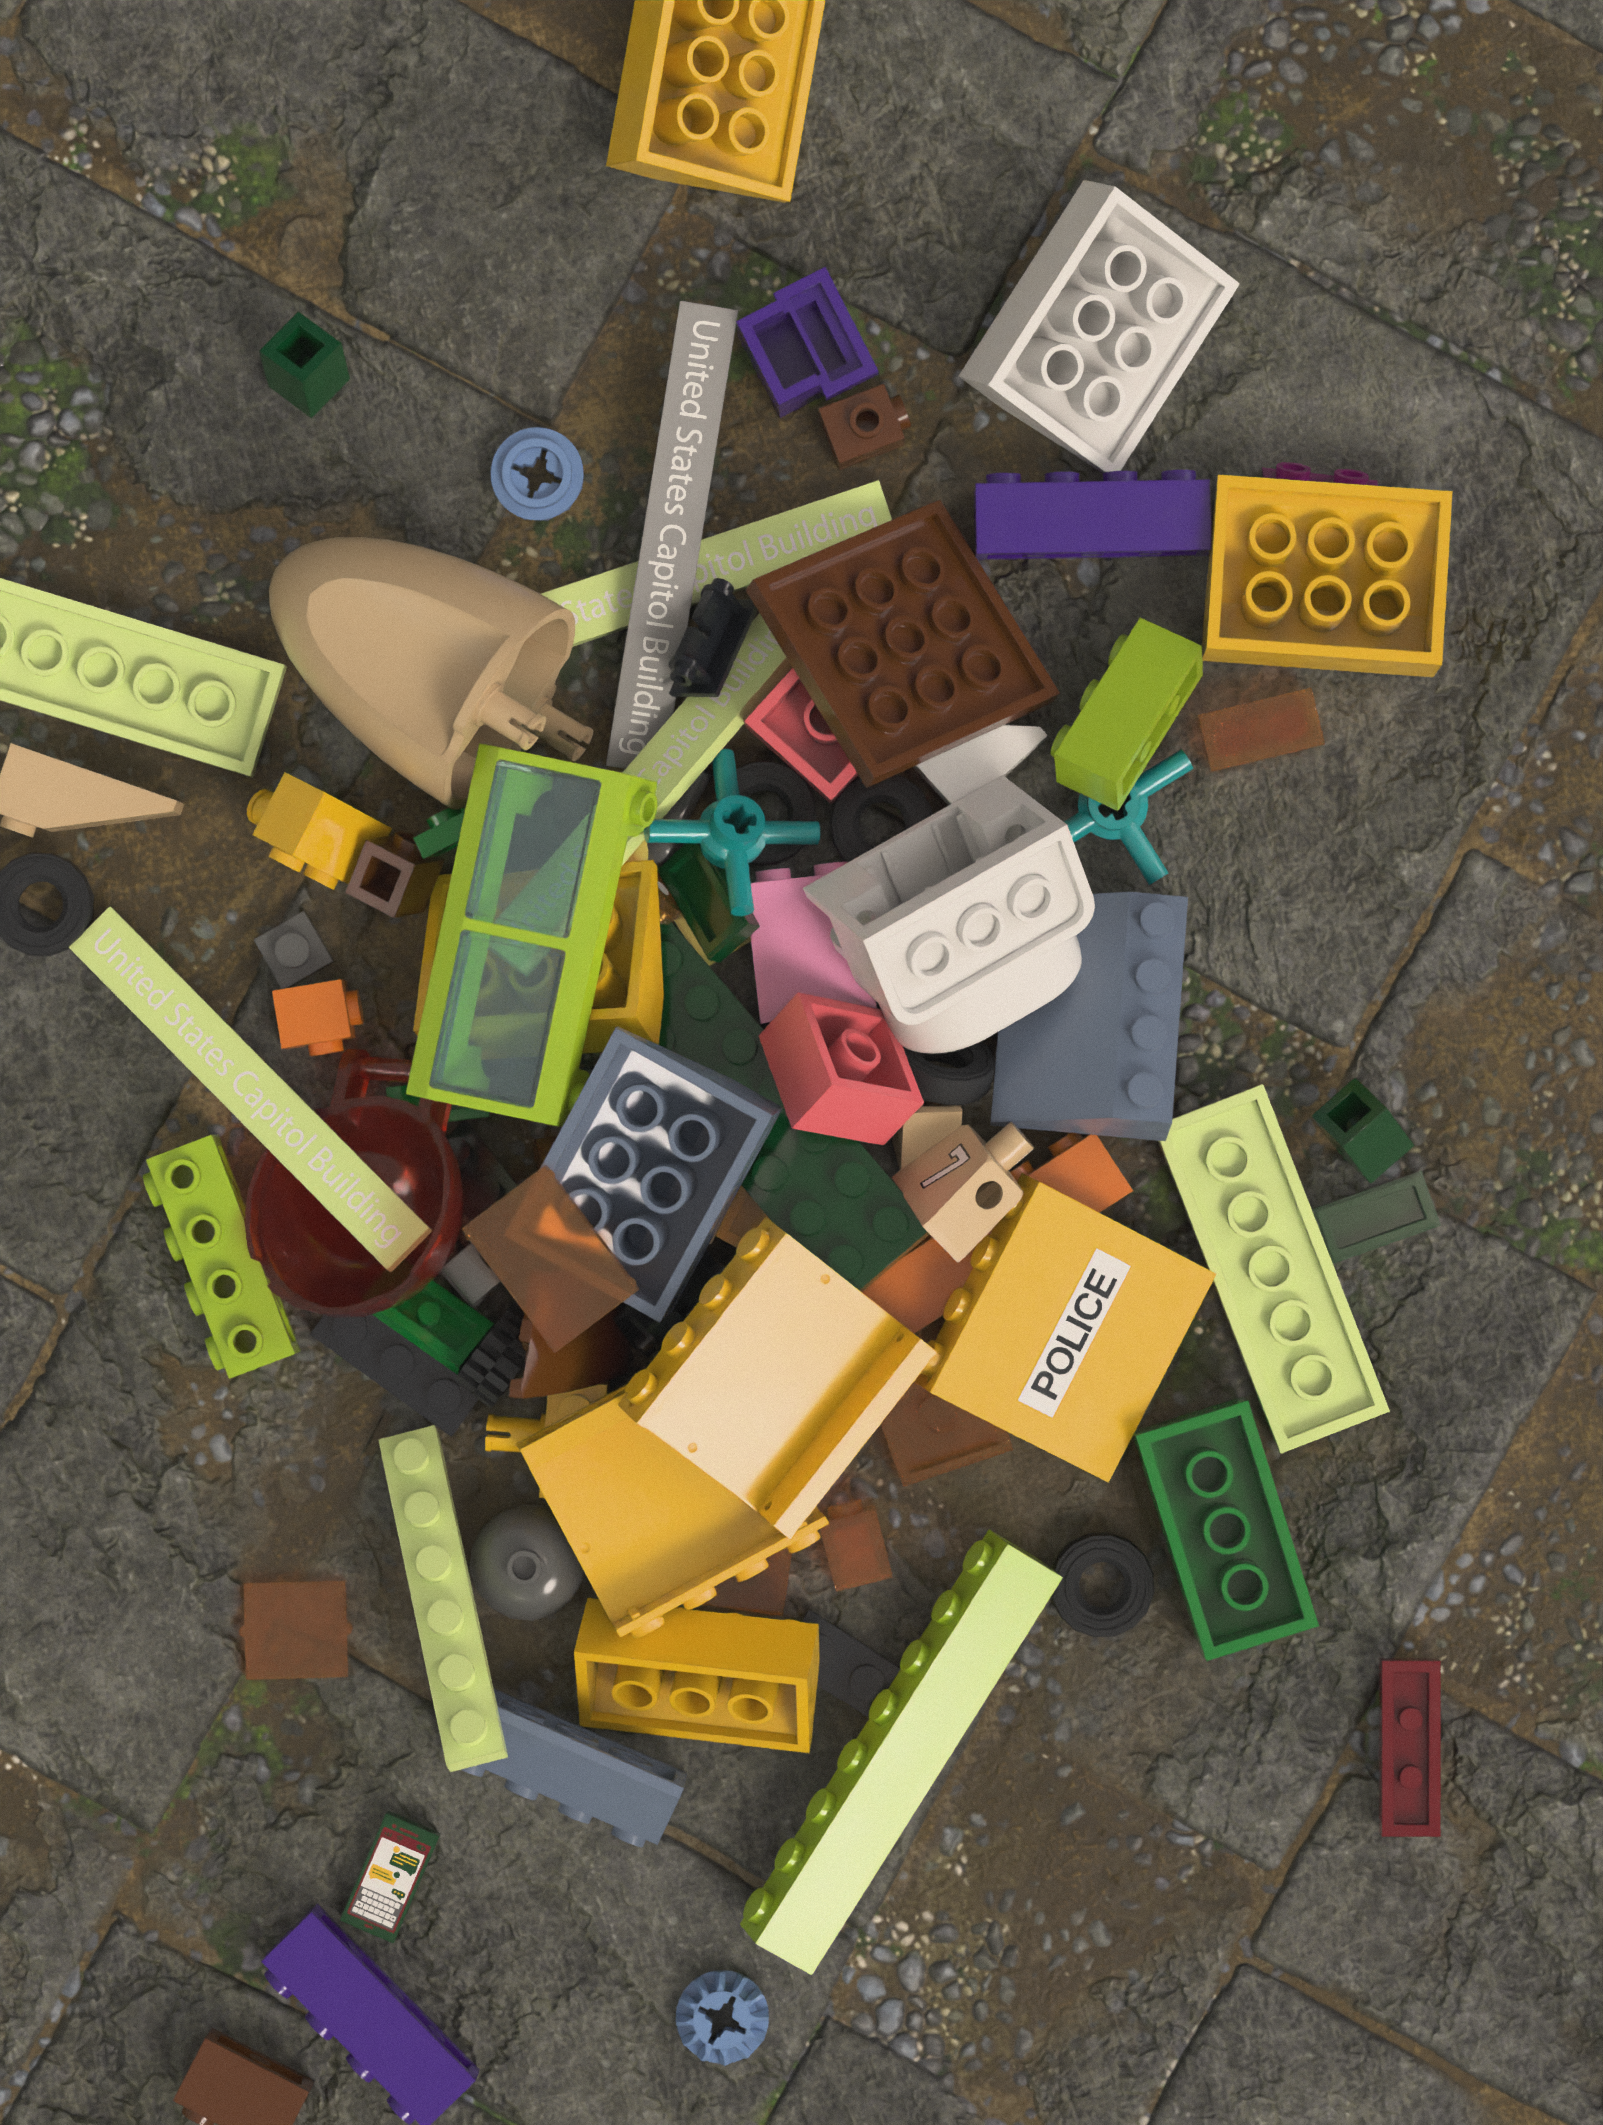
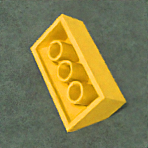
[574,1598,820,1753]

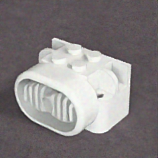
[803,775,1095,1054]

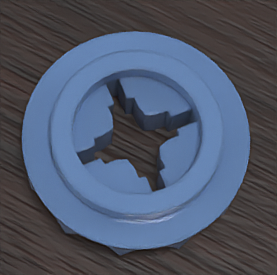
[491,427,584,521]
[676,1970,769,2066]

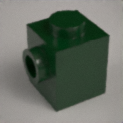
[259,311,350,419]
[1312,1077,1414,1184]

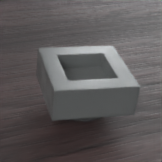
[254,911,335,989]

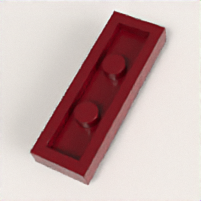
[1379,1658,1441,1837]

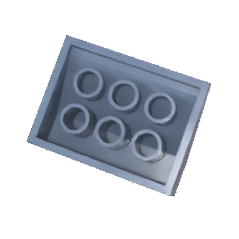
[990,892,1188,1141]
[505,1026,783,1322]

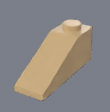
[0,743,184,838]

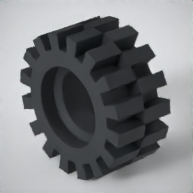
[454,1297,527,1409]

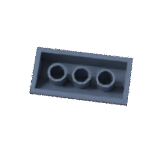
[442,1688,687,1847]

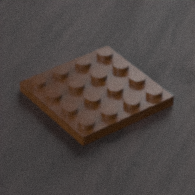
[746,500,1060,788]

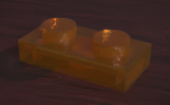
[1196,688,1325,773]

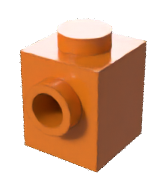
[272,979,364,1057]

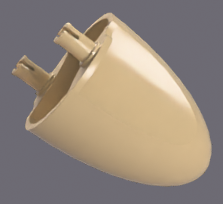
[269,537,593,809]

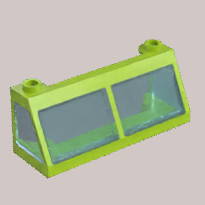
[406,743,658,1127]

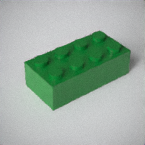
[1133,1397,1319,1661]

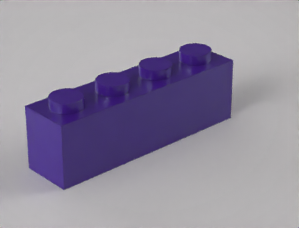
[974,470,1211,560]
[261,1903,480,2125]

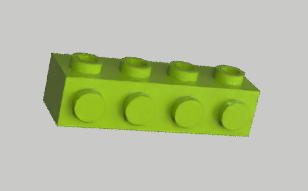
[143,1134,301,1379]

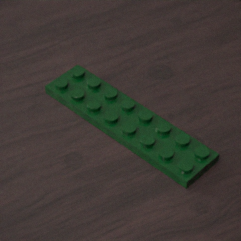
[659,908,929,1292]

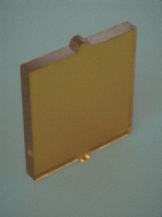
[239,1580,353,1680]

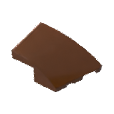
[509,1260,630,1399]

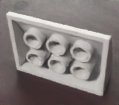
[959,180,1240,473]

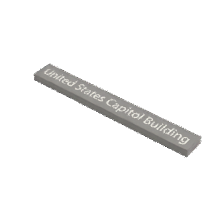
[606,301,738,769]

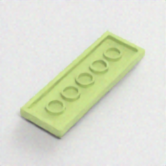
[0,578,287,778]
[1158,1084,1390,1453]

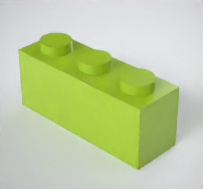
[1051,617,1203,811]

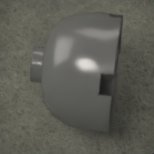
[470,1504,585,1621]

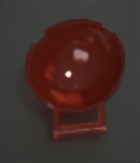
[244,1048,465,1318]

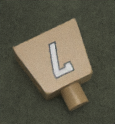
[892,1122,1034,1263]

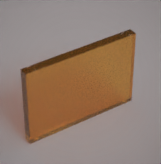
[462,1165,639,1353]

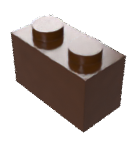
[173,2028,315,2125]

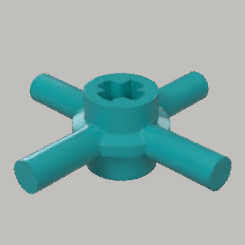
[644,749,820,916]
[1064,749,1194,885]

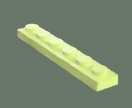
[378,1425,508,1772]

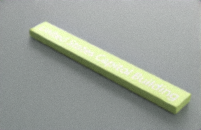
[541,480,892,647]
[488,613,792,977]
[69,907,433,1272]

